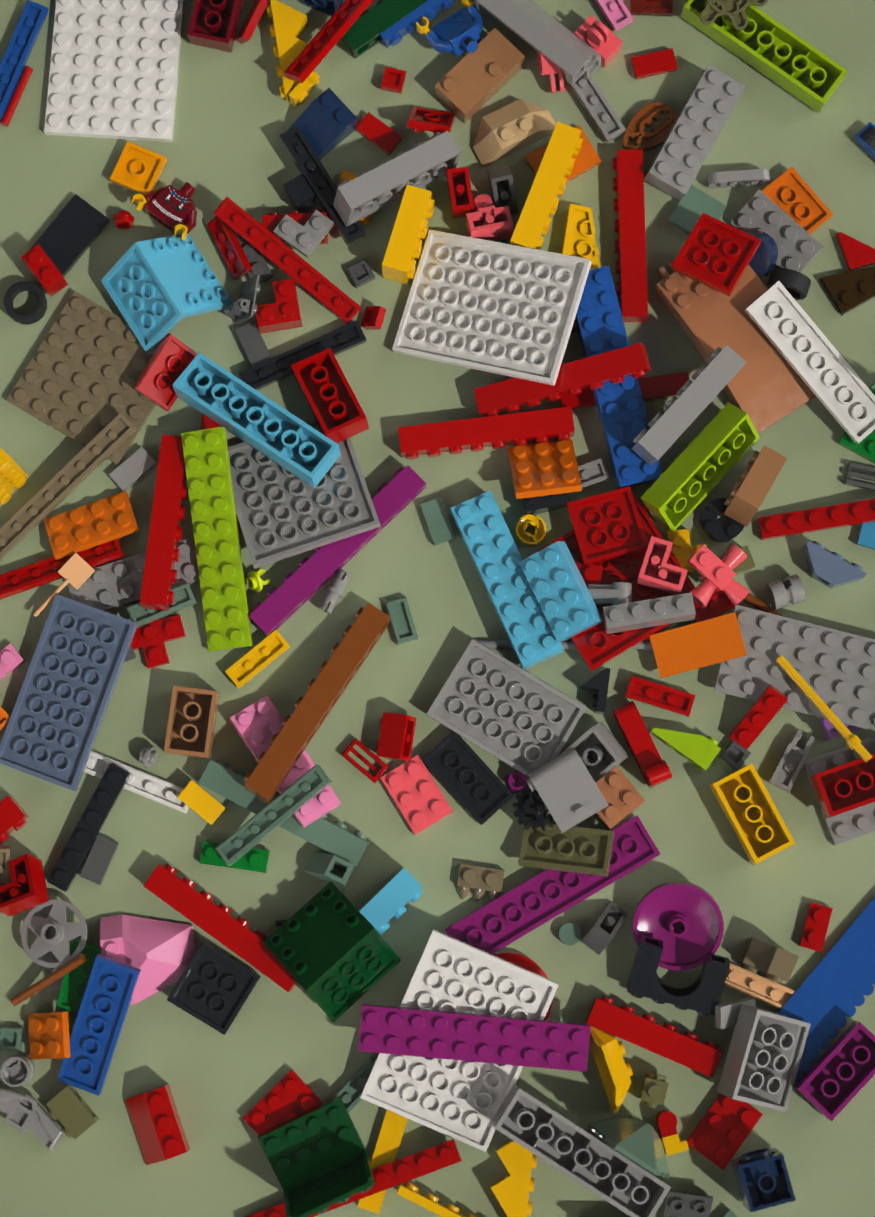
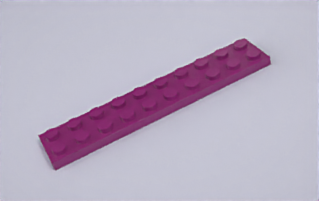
[445,815,660,954]
[358,1004,591,1072]

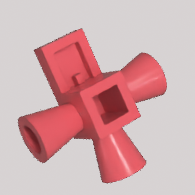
[687,543,750,608]

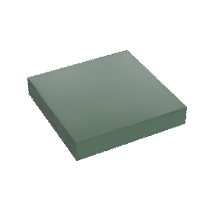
[668,185,727,235]

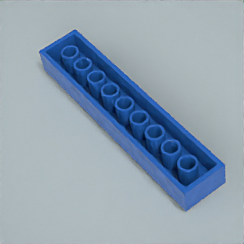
[575,265,662,489]

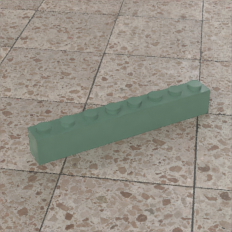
[198,758,369,867]

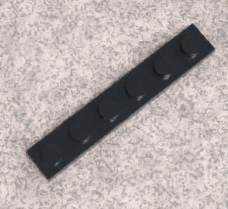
[279,126,365,245]
[239,320,367,390]
[47,763,131,892]

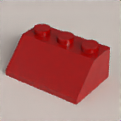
[125,1084,190,1165]

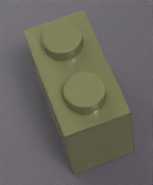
[46,1085,99,1139]

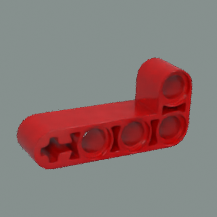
[612,701,672,788]

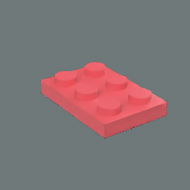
[380,755,453,835]

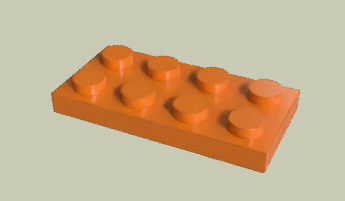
[43,491,140,560]

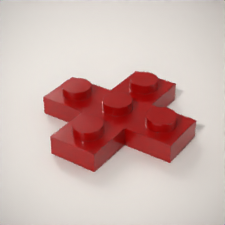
[131,615,186,669]

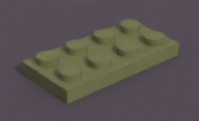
[518,824,614,877]

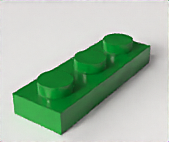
[200,841,270,873]

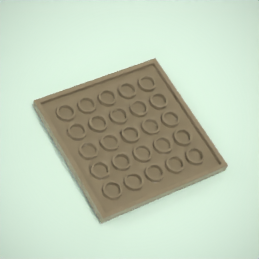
[6,291,161,466]

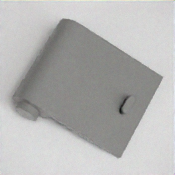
[526,747,609,833]

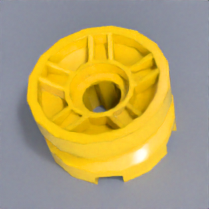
[515,514,546,547]

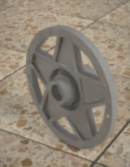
[21,900,87,968]

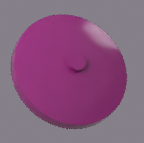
[633,881,724,971]

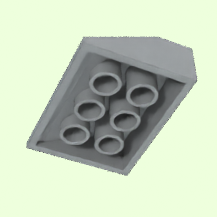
[717,1003,811,1112]

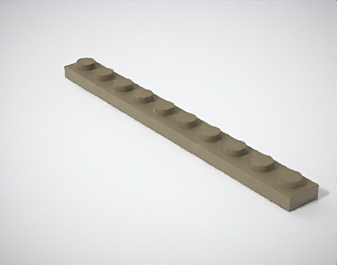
[0,412,137,561]

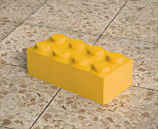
[382,185,435,285]
[0,448,28,505]
[709,763,795,865]

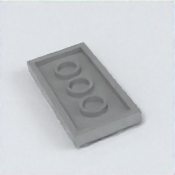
[730,189,824,273]

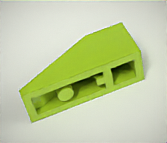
[649,728,721,772]

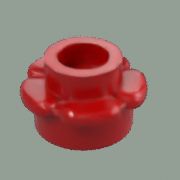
[113,210,135,230]

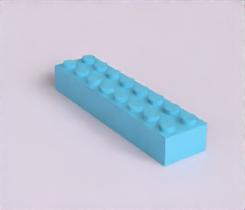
[172,352,341,488]
[450,490,564,670]

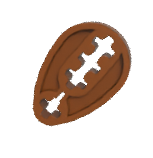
[622,102,677,152]

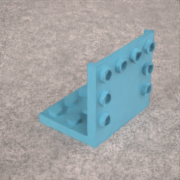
[101,234,232,352]

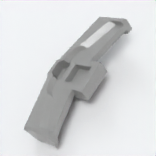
[0,1088,63,1151]

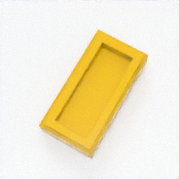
[177,780,225,825]

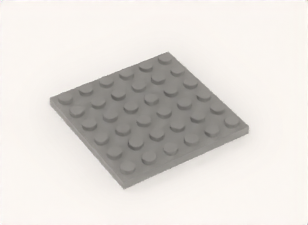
[228,419,381,569]

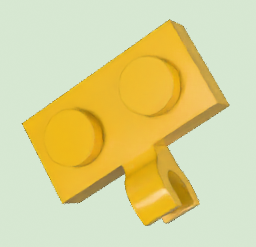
[667,529,707,574]

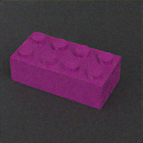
[793,1020,875,1121]

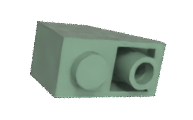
[304,851,354,891]

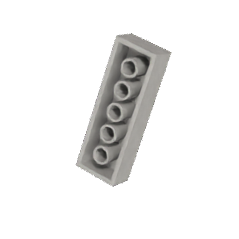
[644,64,745,201]
[333,131,462,227]
[631,345,747,466]

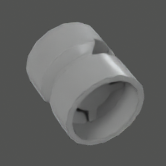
[766,574,805,610]
[0,1055,35,1087]

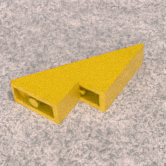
[267,0,308,102]
[490,1139,537,1217]

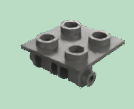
[224,275,260,325]
[663,1189,713,1217]

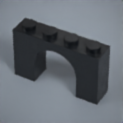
[627,935,730,1016]

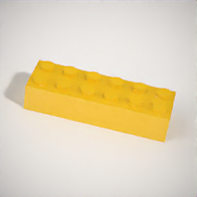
[510,121,583,250]

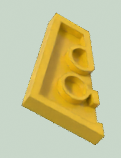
[561,204,601,270]

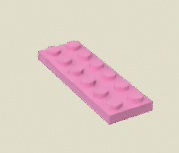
[230,695,341,828]

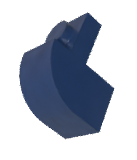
[746,232,778,277]

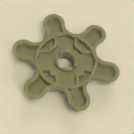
[700,0,768,30]

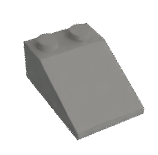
[561,722,629,783]

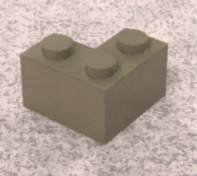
[740,937,799,984]

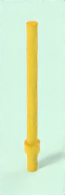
[776,655,872,762]

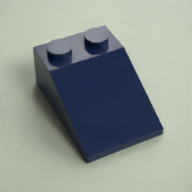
[286,88,358,160]

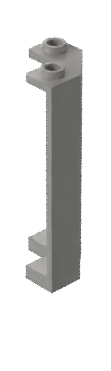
[475,0,601,86]

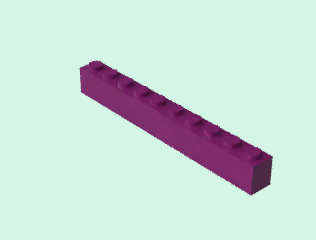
[249,465,426,636]

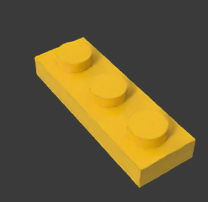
[225,630,291,689]

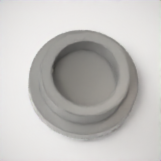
[139,746,159,768]

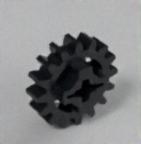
[513,787,554,832]

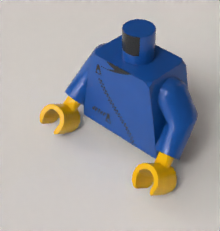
[416,0,483,57]

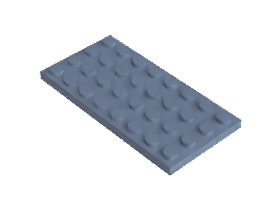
[0,594,138,791]

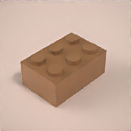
[724,445,787,527]
[164,686,220,759]

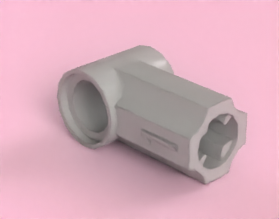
[588,582,632,606]

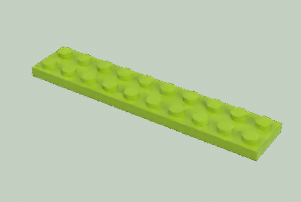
[181,427,253,652]

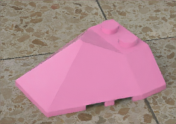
[100,914,196,1005]

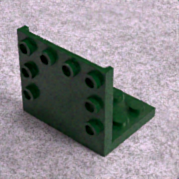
[263,881,401,1022]
[258,1096,375,1217]

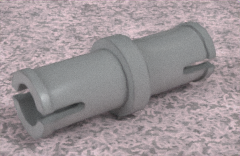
[319,569,351,614]

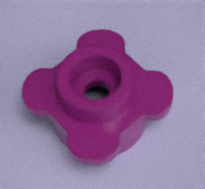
[504,770,529,795]

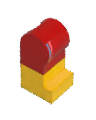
[656,1110,689,1156]

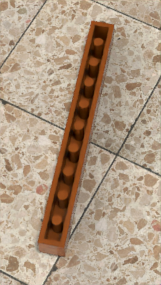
[244,603,390,804]

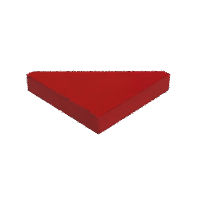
[836,232,875,271]

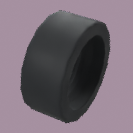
[767,268,811,300]
[4,281,47,324]

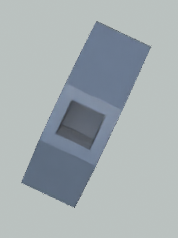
[803,541,867,588]

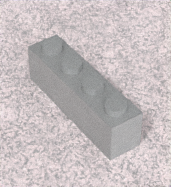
[603,592,696,634]

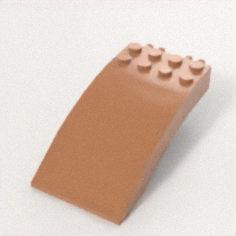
[656,259,816,434]

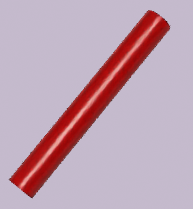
[0,66,33,127]

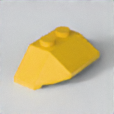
[584,1023,634,1114]

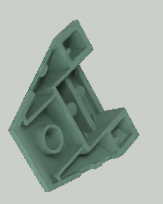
[588,1115,670,1179]

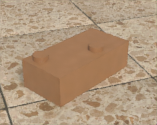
[435,28,525,124]

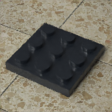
[167,941,261,1035]

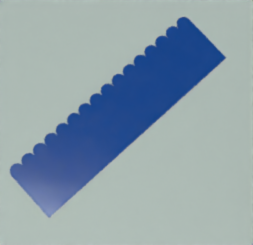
[778,898,875,1082]

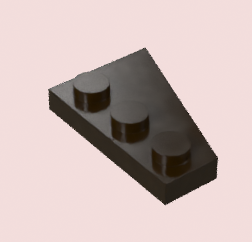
[820,266,875,316]

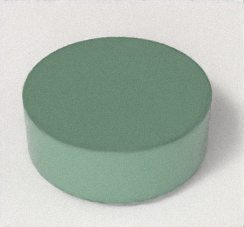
[558,923,581,945]

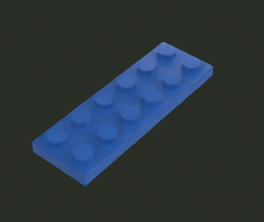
[57,954,141,1096]

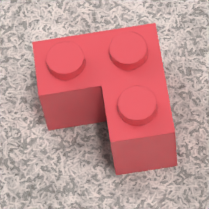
[637,536,688,595]

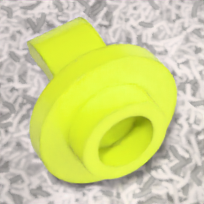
[246,569,271,592]

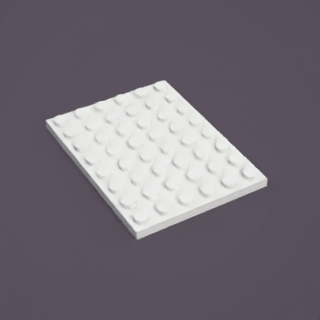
[44,0,184,142]
[392,230,592,386]
[360,929,559,1152]

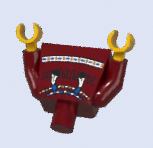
[131,182,197,241]

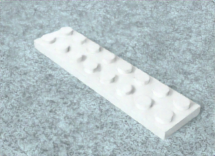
[745,281,875,444]

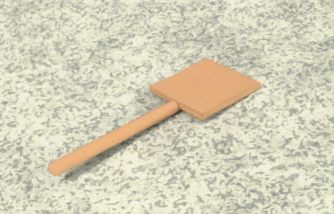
[33,553,95,617]

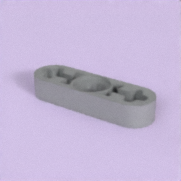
[707,169,770,189]

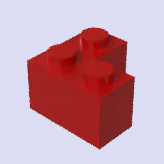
[256,278,303,334]
[0,853,49,916]

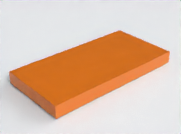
[650,612,747,679]

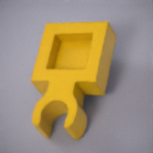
[288,71,320,107]

